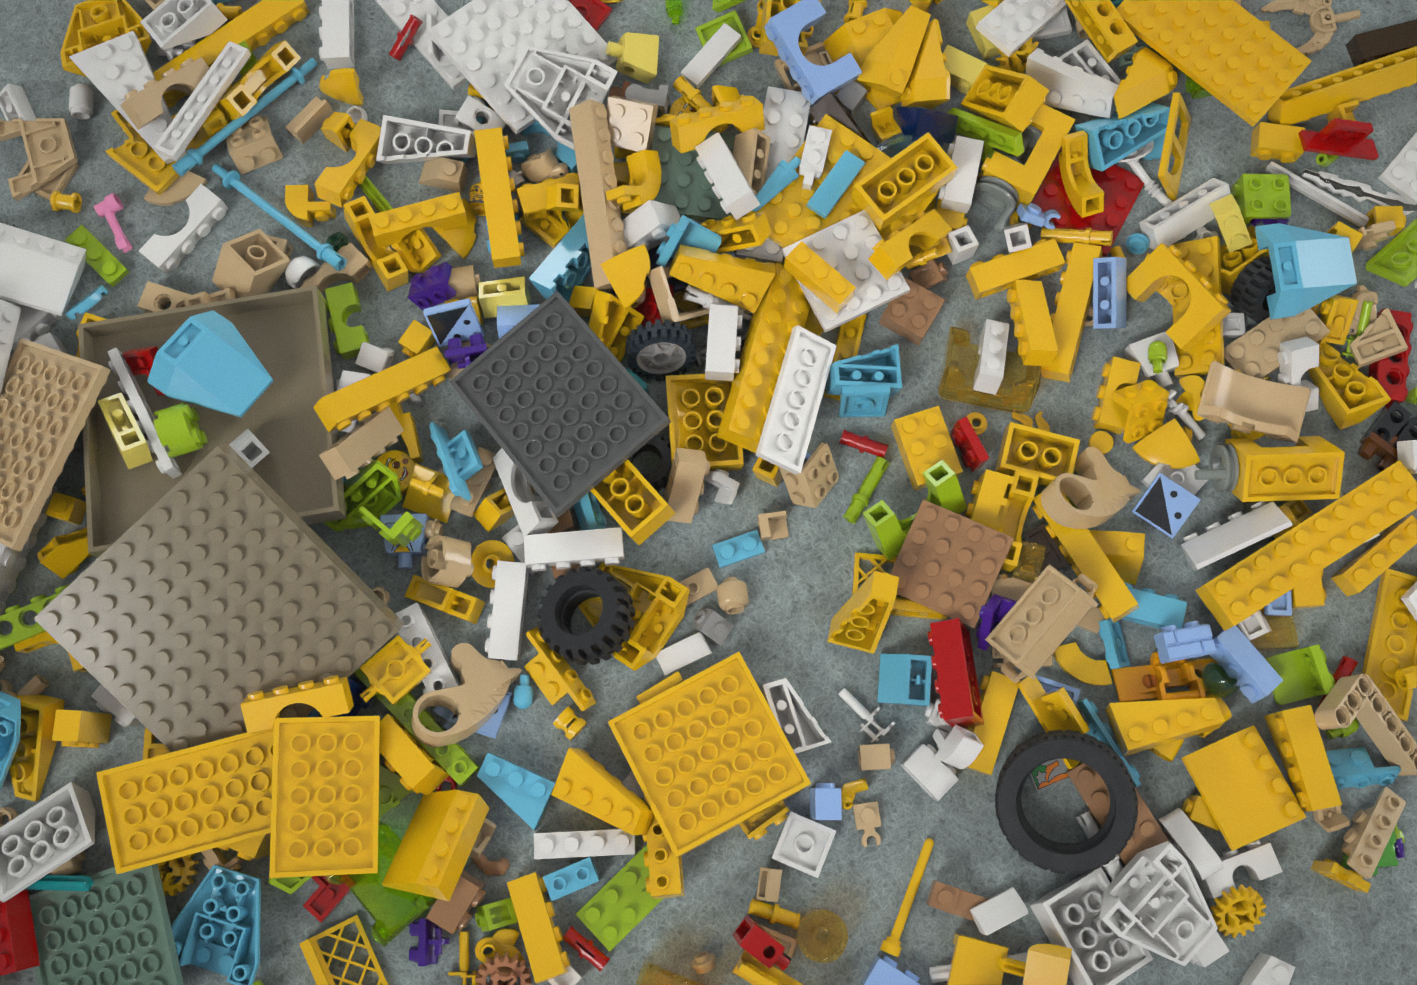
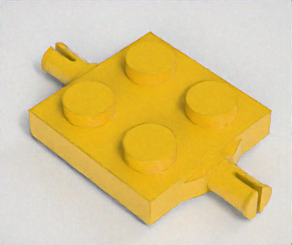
[360,635,432,706]

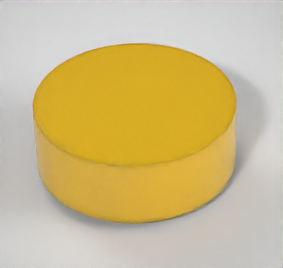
[1088,431,1114,455]

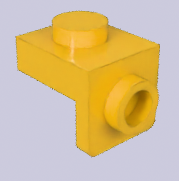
[870,106,903,146]

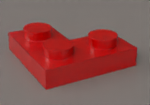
[122,346,165,396]
[303,874,358,923]

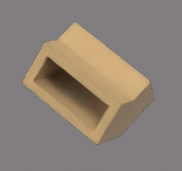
[756,867,782,902]

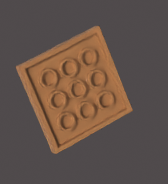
[890,499,1014,628]

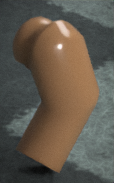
[472,853,510,876]

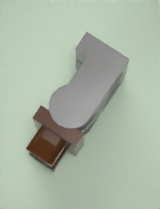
[609,81,671,118]

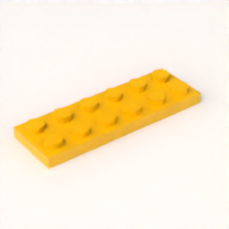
[1172,236,1224,378]
[1362,569,1417,722]

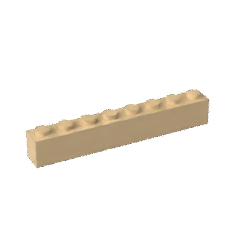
[569,99,627,291]

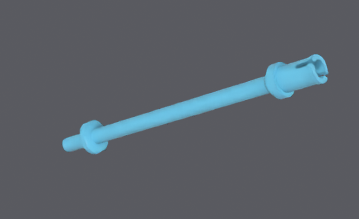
[171,58,318,177]
[212,164,347,271]

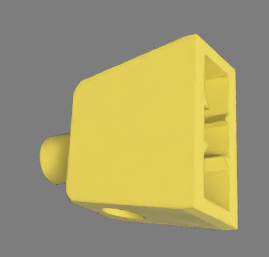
[606,32,659,84]

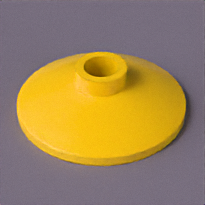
[471,540,515,588]

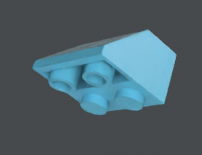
[877,654,932,707]

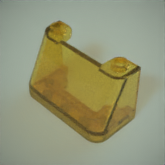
[938,326,1041,414]

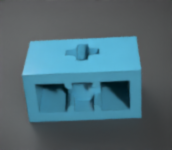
[543,856,601,901]

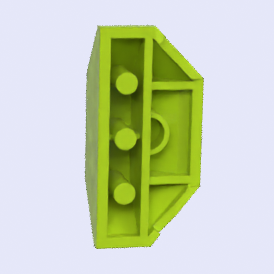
[324,460,402,532]

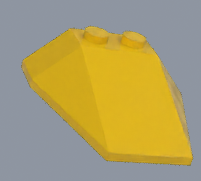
[60,0,152,77]
[823,8,903,110]
[578,562,690,671]

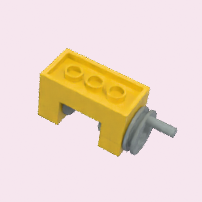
[973,104,1076,233]
[1194,436,1345,502]

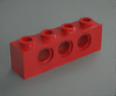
[1368,308,1413,406]

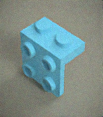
[656,215,722,268]

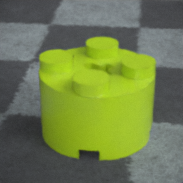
[154,402,208,458]

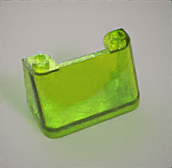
[325,821,437,947]

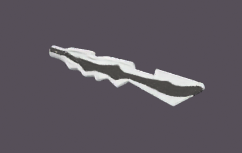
[1301,168,1417,216]

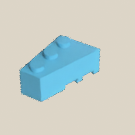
[825,344,902,398]
[477,753,556,830]

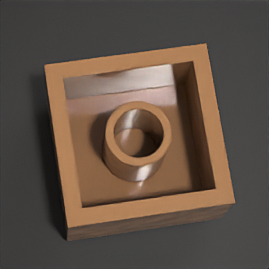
[879,277,945,346]
[426,870,487,934]

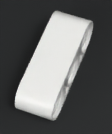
[1157,808,1224,881]

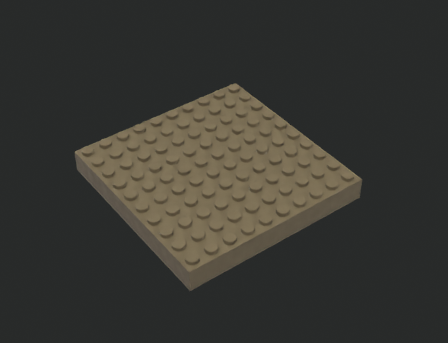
[78,285,347,558]
[33,442,404,752]

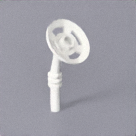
[1119,141,1172,207]

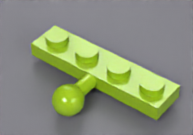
[948,107,1024,164]

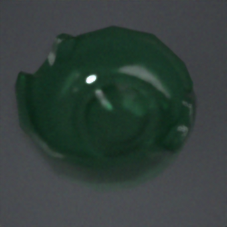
[1202,663,1241,698]

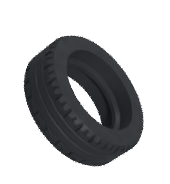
[995,730,1138,874]

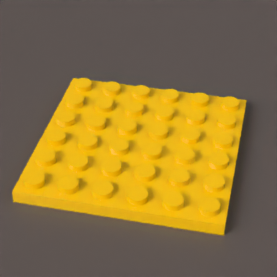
[755,114,939,248]
[608,652,811,858]

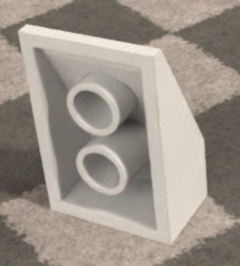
[141,0,228,50]

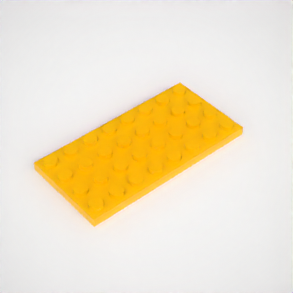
[1116,0,1312,127]
[96,728,274,875]

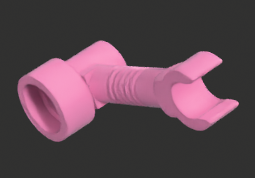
[94,193,133,253]

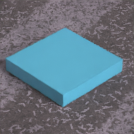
[838,385,890,418]

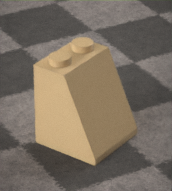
[212,229,291,298]

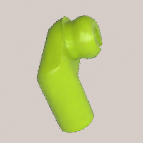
[1316,153,1339,168]

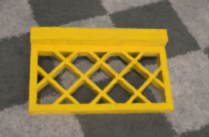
[852,552,948,620]
[299,914,388,985]
[732,950,804,985]

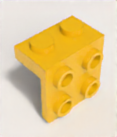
[1112,379,1170,443]

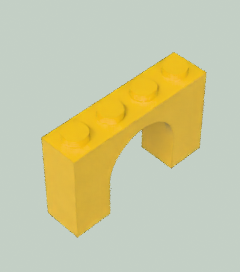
[1126,243,1232,351]

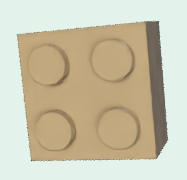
[606,96,658,152]

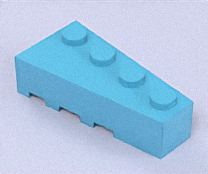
[1075,102,1170,171]
[529,214,592,303]

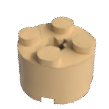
[421,535,474,588]

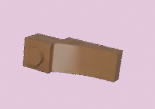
[926,880,988,921]

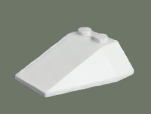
[504,45,618,151]
[1100,841,1218,966]

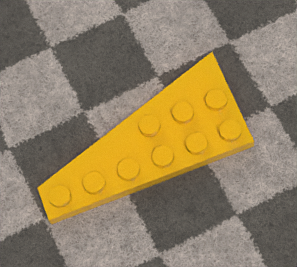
[105,85,233,196]

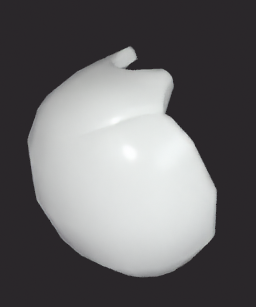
[285,256,320,289]

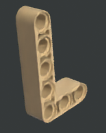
[1315,674,1417,776]

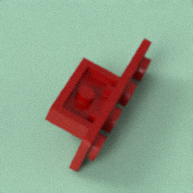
[1298,118,1379,160]

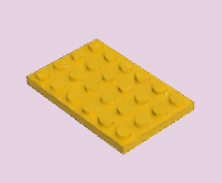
[269,716,380,878]

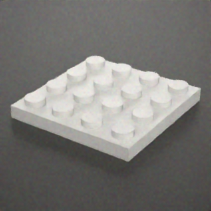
[782,210,910,333]

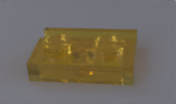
[1250,612,1299,650]

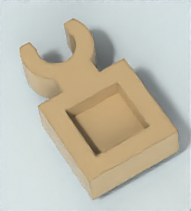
[852,801,881,847]

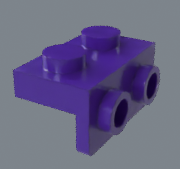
[407,261,457,311]
[976,594,1017,651]

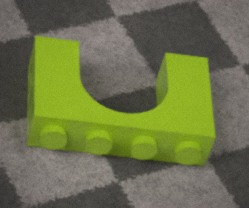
[862,460,967,561]

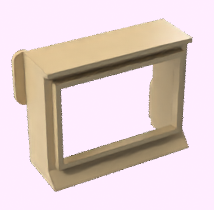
[646,266,709,324]

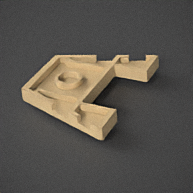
[0,118,78,201]

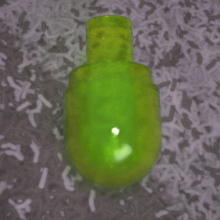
[665,0,683,25]

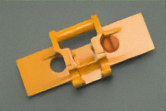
[1111,652,1234,702]

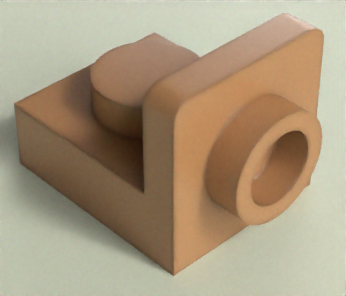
[909,259,948,290]

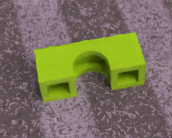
[324,282,370,360]

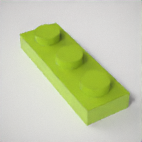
[65,224,130,287]

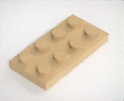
[1224,308,1330,379]

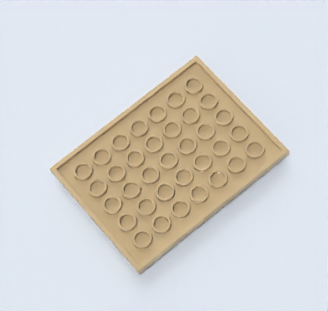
[0,338,110,552]

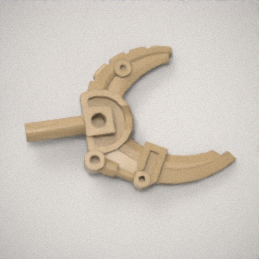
[1261,0,1361,55]

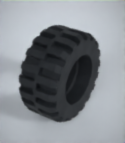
[537,567,635,665]

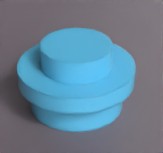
[1126,233,1150,255]

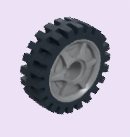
[625,319,696,380]

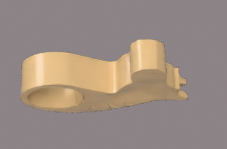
[1041,447,1141,529]
[411,643,522,747]

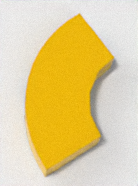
[1053,642,1112,686]

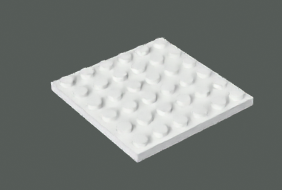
[428,0,617,135]

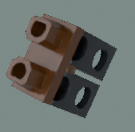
[1357,401,1417,472]

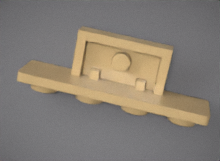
[1340,787,1406,879]

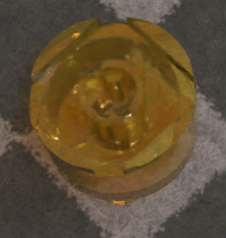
[795,907,848,963]

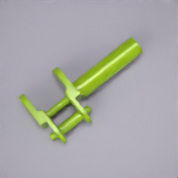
[1342,301,1373,358]

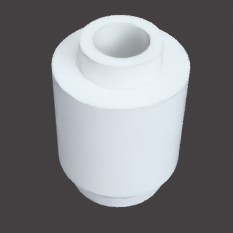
[69,84,94,120]

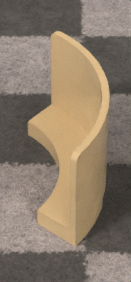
[1197,361,1311,443]

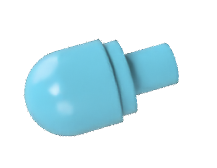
[513,675,534,709]

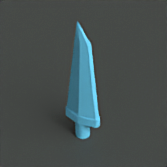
[752,156,801,212]

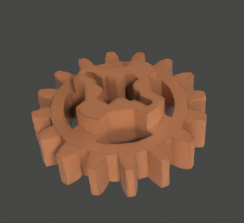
[475,951,531,985]

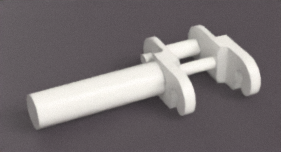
[1167,389,1206,440]
[838,688,896,743]

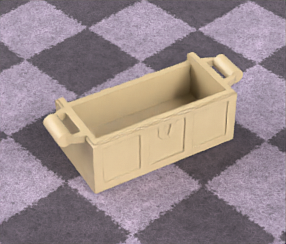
[985,564,1098,683]

